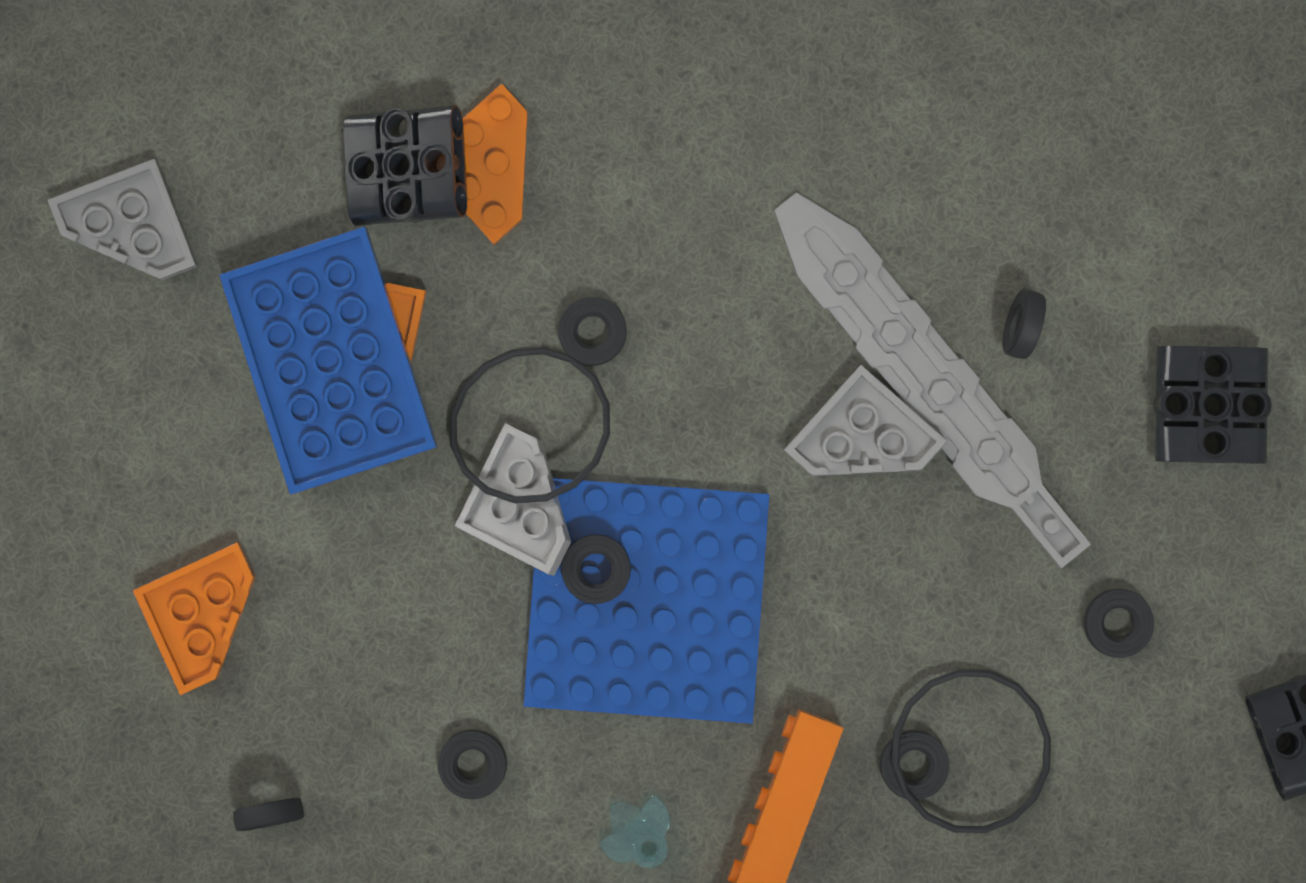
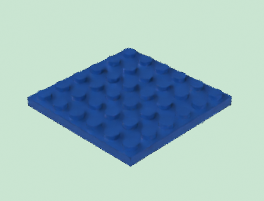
[523,478,769,724]

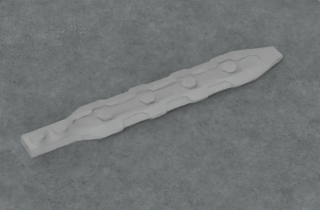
[774,192,1091,568]

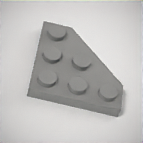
[48,159,198,280]
[784,365,947,477]
[455,423,571,576]

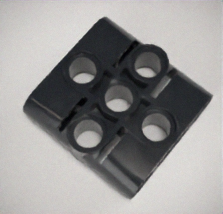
[344,105,467,226]
[1153,346,1272,464]
[1245,675,1306,801]

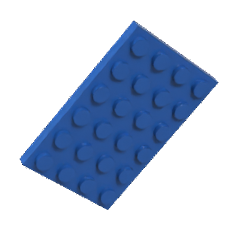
[219,227,438,495]

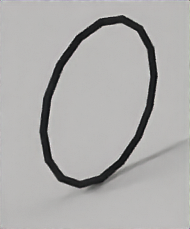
[450,347,610,504]
[892,669,1051,833]

